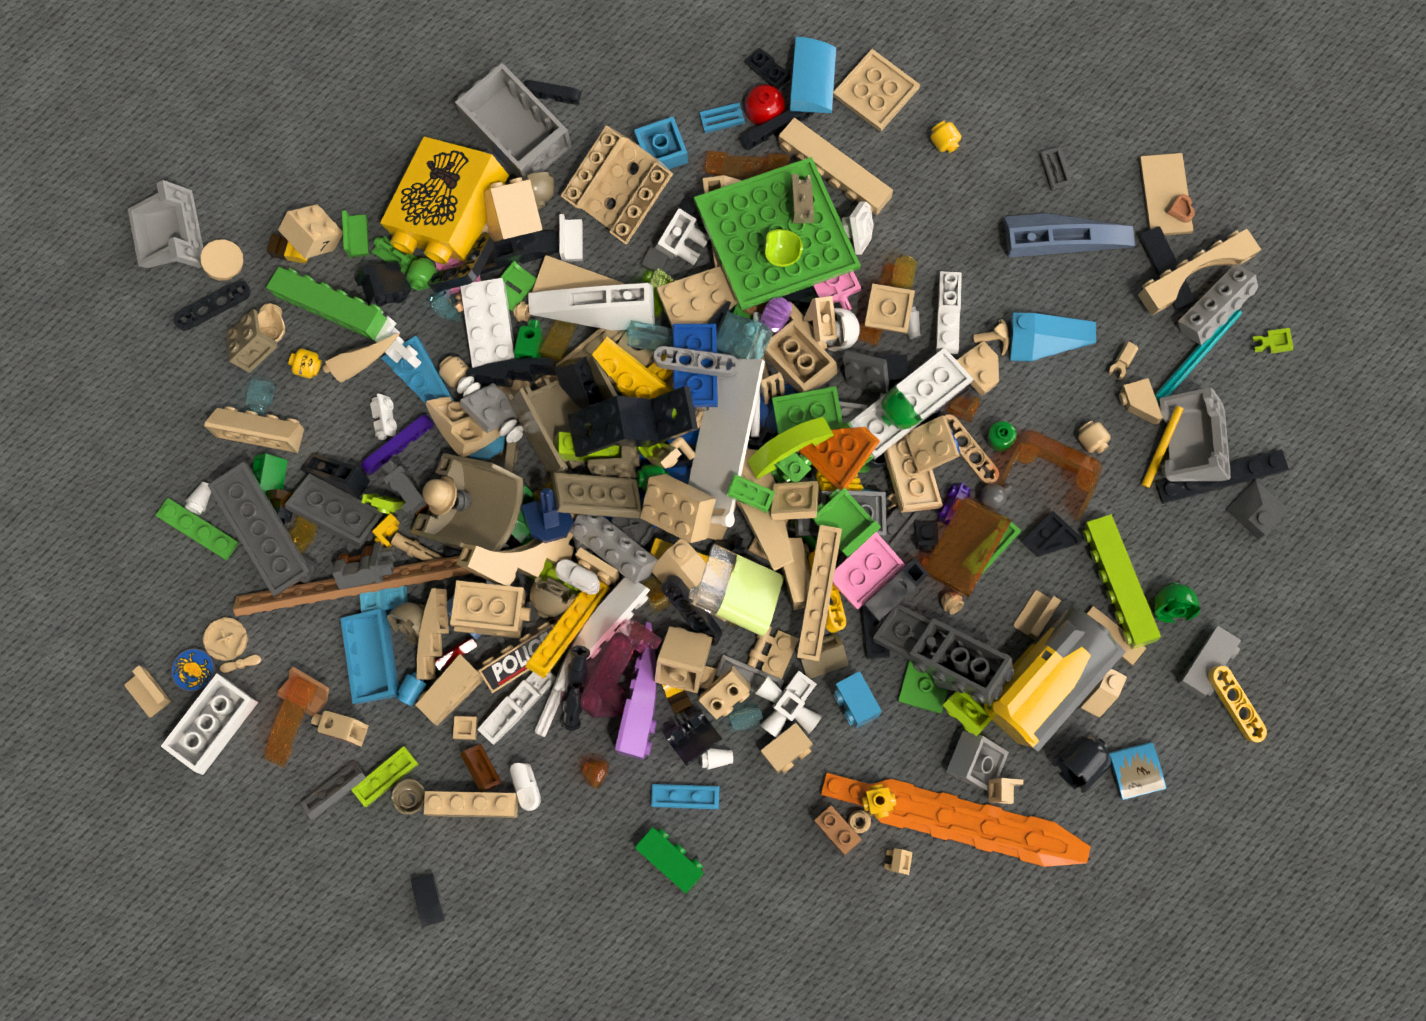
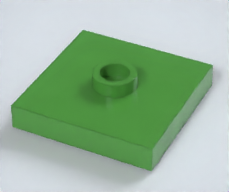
[898,660,948,714]

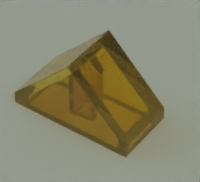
[641,576,673,614]

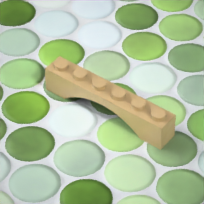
[1138,229,1261,316]

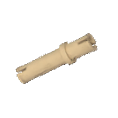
[391,533,445,562]

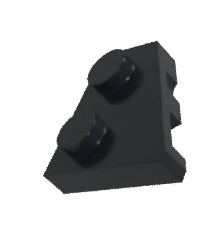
[1022,511,1084,557]

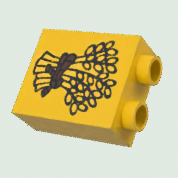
[380,137,509,265]

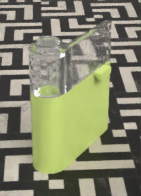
[688,544,784,636]

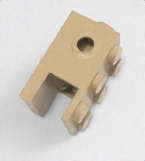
[450,581,531,638]

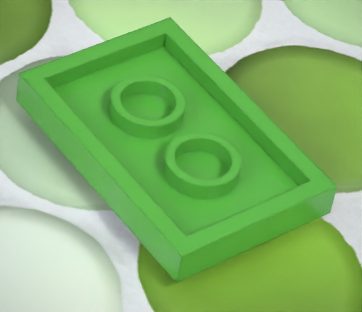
[772,386,843,434]

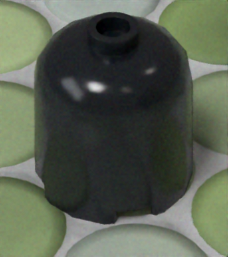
[1052,735,1111,793]

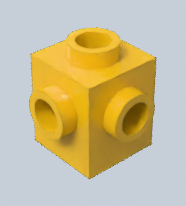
[862,784,896,819]

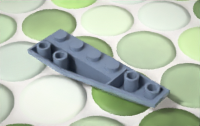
[1004,213,1135,258]

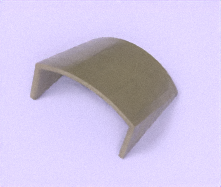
[411,453,523,551]

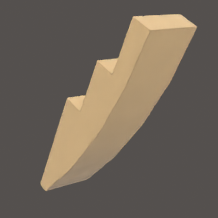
[417,588,449,680]

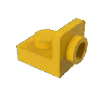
[372,513,400,548]

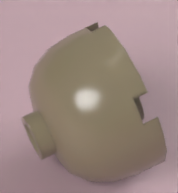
[520,172,555,209]
[530,577,575,618]
[387,602,425,646]

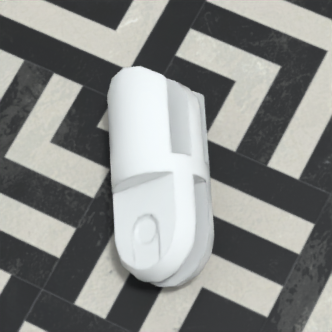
[555,559,600,595]
[510,763,541,811]

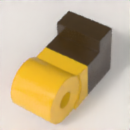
[267,233,308,264]
[662,684,693,715]

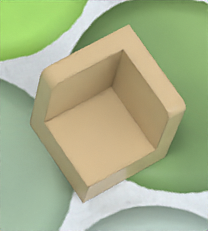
[988,778,1023,804]

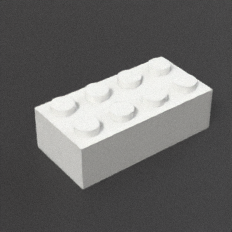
[460,278,515,368]
[161,673,258,775]

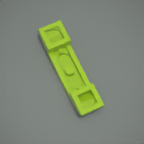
[747,417,834,480]

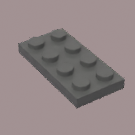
[285,473,384,548]

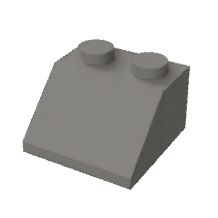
[946,731,1009,792]

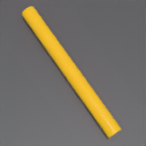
[1141,406,1184,488]

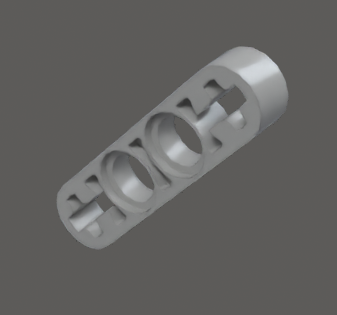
[654,346,739,377]

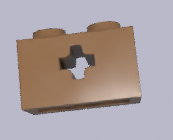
[814,805,862,856]

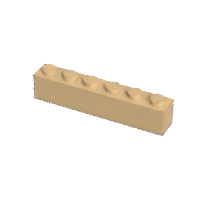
[779,118,893,216]

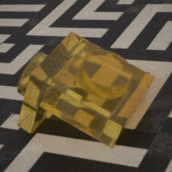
[289,516,317,555]

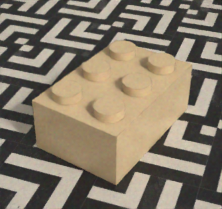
[761,320,837,393]
[640,474,716,543]

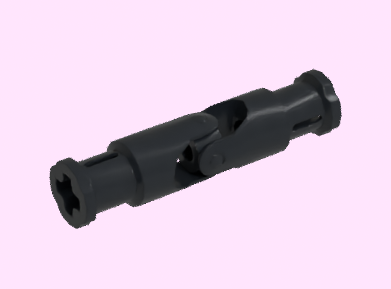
[561,645,590,731]

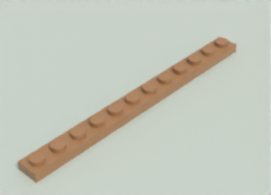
[233,555,472,616]

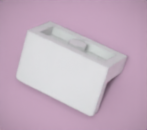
[560,214,583,261]

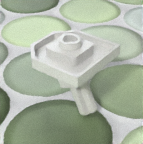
[841,202,873,255]

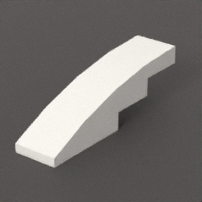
[477,671,557,745]

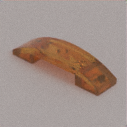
[705,151,790,178]
[264,677,318,768]

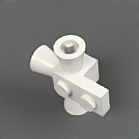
[755,671,822,738]

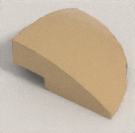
[426,397,517,457]

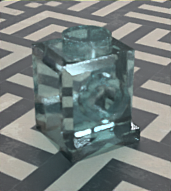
[245,379,276,414]

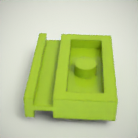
[361,493,405,514]

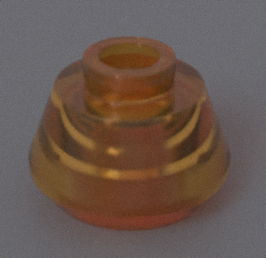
[582,759,610,789]

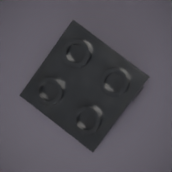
[665,709,723,766]

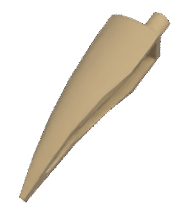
[323,333,399,382]

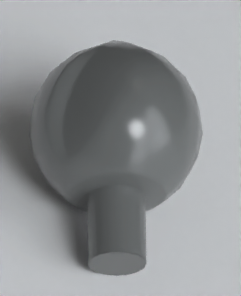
[980,483,1012,510]

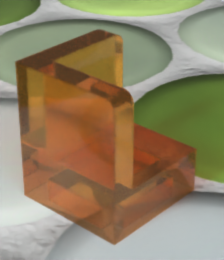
[947,396,981,423]

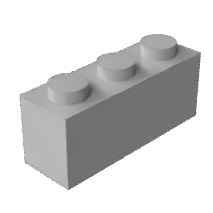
[1179,626,1241,698]

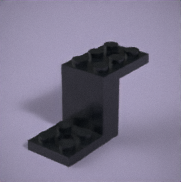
[568,386,698,457]

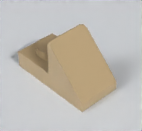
[803,296,837,342]

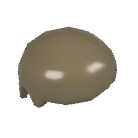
[391,779,425,815]

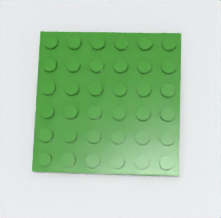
[694,157,861,311]

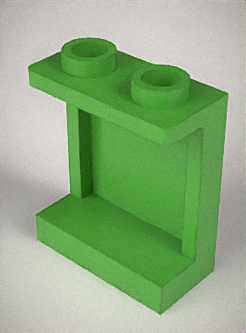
[811,488,881,558]

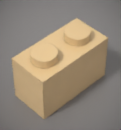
[761,723,813,774]

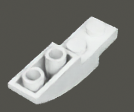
[936,271,962,354]
[364,301,422,368]

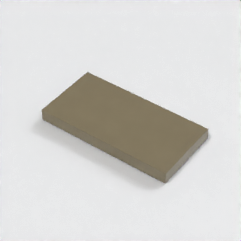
[551,472,642,519]

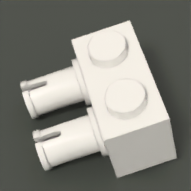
[655,209,710,265]

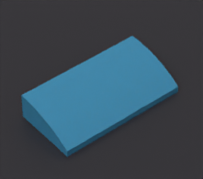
[790,37,836,113]
[340,608,399,704]

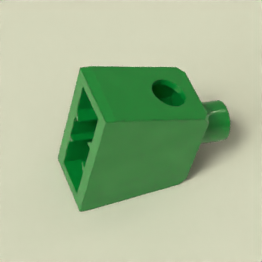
[514,320,544,359]

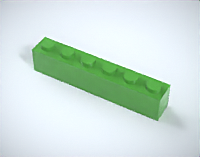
[266,267,387,340]

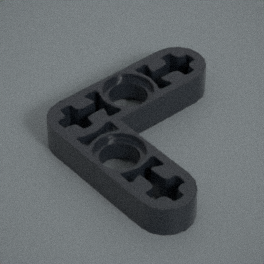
[427,234,495,292]

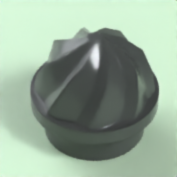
[452,490,472,512]

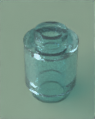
[729,704,763,732]

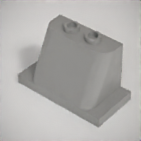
[128,180,203,268]

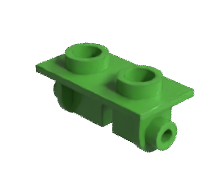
[372,236,418,274]

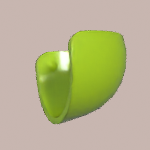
[765,229,803,267]

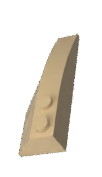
[736,449,794,571]

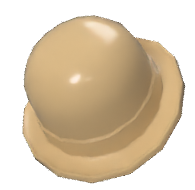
[422,476,457,515]

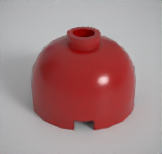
[744,84,785,126]

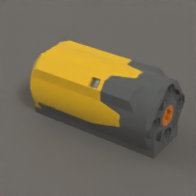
[984,605,1126,752]

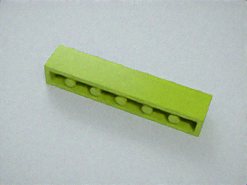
[1082,514,1161,649]

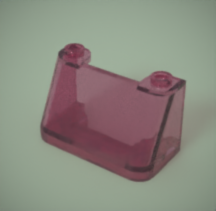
[580,620,662,718]

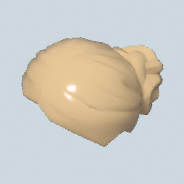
[258,303,285,342]

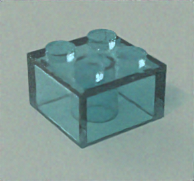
[717,312,773,359]

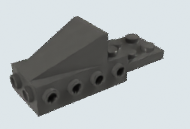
[873,604,1014,705]

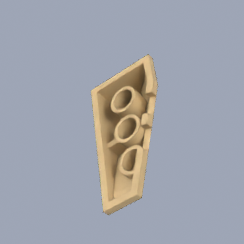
[652,539,727,622]

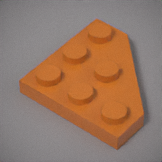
[798,426,880,491]

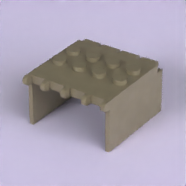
[506,356,618,477]

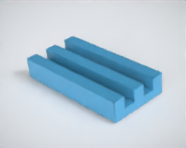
[700,102,745,133]

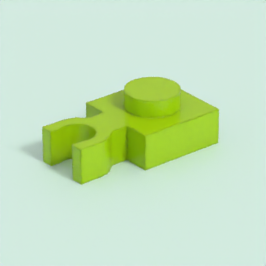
[1253,328,1293,354]

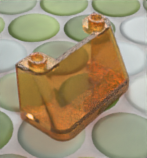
[921,496,1012,599]

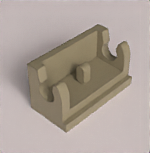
[790,174,814,224]

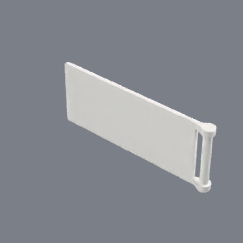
[688,359,765,527]

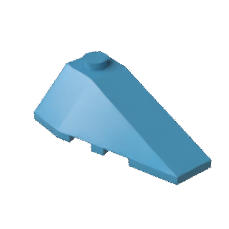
[1010,313,1096,362]

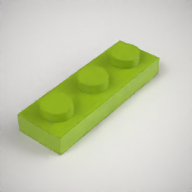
[351,746,419,808]

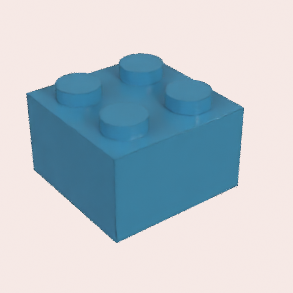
[634,117,688,169]
[833,671,882,729]

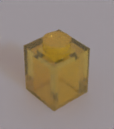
[892,255,918,290]

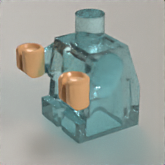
[430,289,464,324]

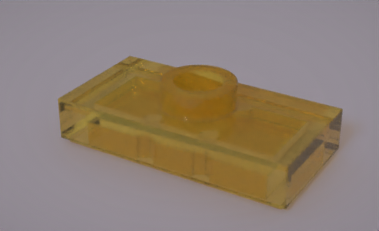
[540,320,577,361]

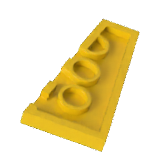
[592,336,673,399]

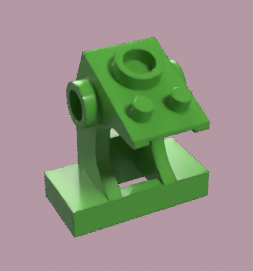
[770,451,812,483]

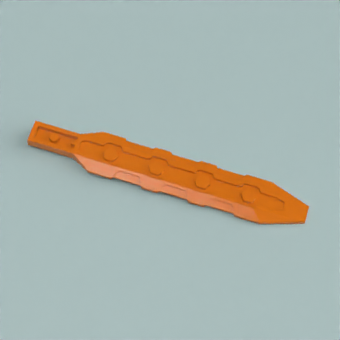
[821,773,1091,867]

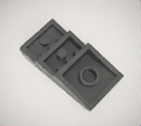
[795,491,887,537]

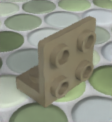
[226,309,277,373]

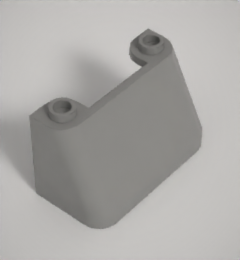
[1159,387,1231,482]

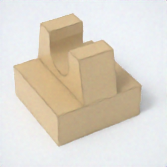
[884,848,912,875]

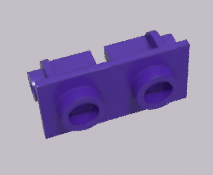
[936,482,971,528]

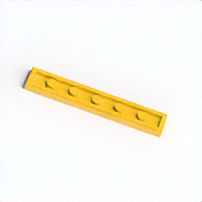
[525,580,611,679]

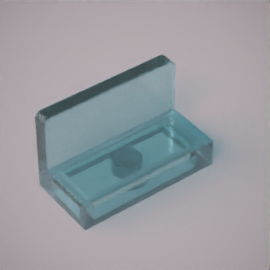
[626,320,673,351]

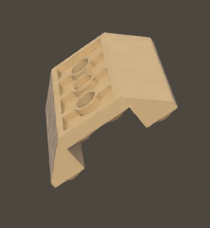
[561,125,673,244]

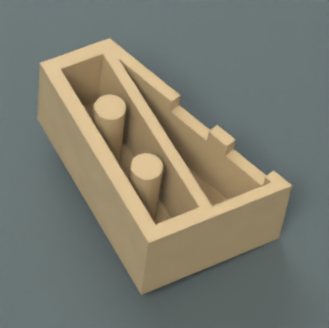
[416,654,484,726]

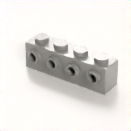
[1178,264,1258,345]
[570,514,657,584]

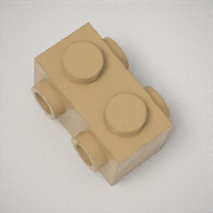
[699,666,751,719]

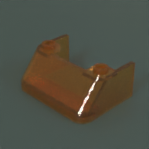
[999,430,1102,521]

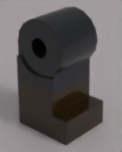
[266,489,293,529]

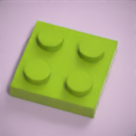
[943,691,992,737]

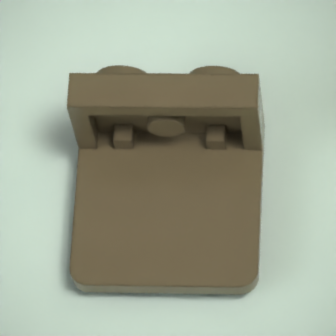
[587,446,641,479]

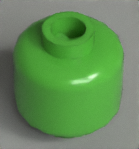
[406,258,437,291]

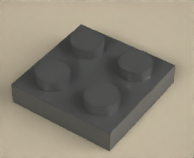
[843,351,890,394]

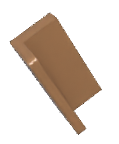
[277,667,329,717]

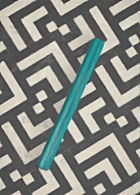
[1155,309,1242,404]

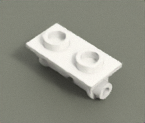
[370,393,397,440]

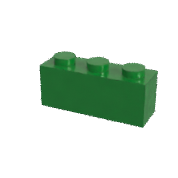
[635,827,704,895]

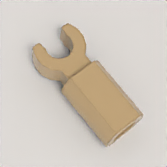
[1108,342,1138,380]

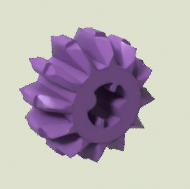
[760,297,792,334]

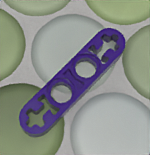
[361,415,434,475]

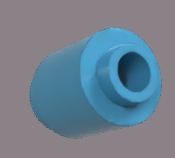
[396,672,427,707]

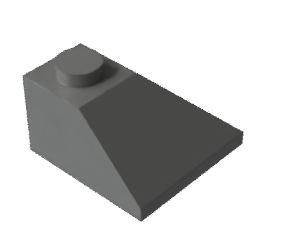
[1226,479,1288,540]

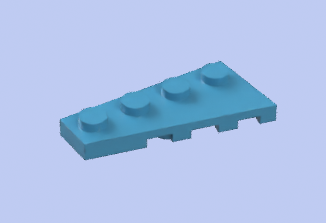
[381,336,455,404]

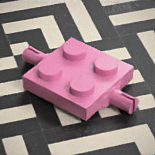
[812,272,861,311]

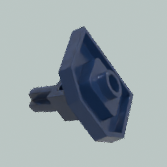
[521,487,574,544]

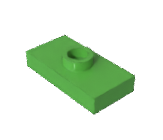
[725,474,775,513]

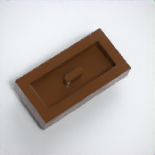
[460,744,502,792]

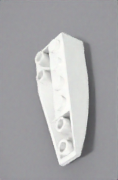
[528,283,655,331]
[552,577,650,693]

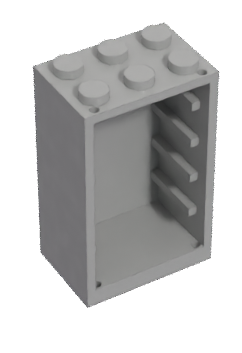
[455,63,572,180]

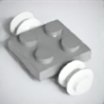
[457,376,523,443]

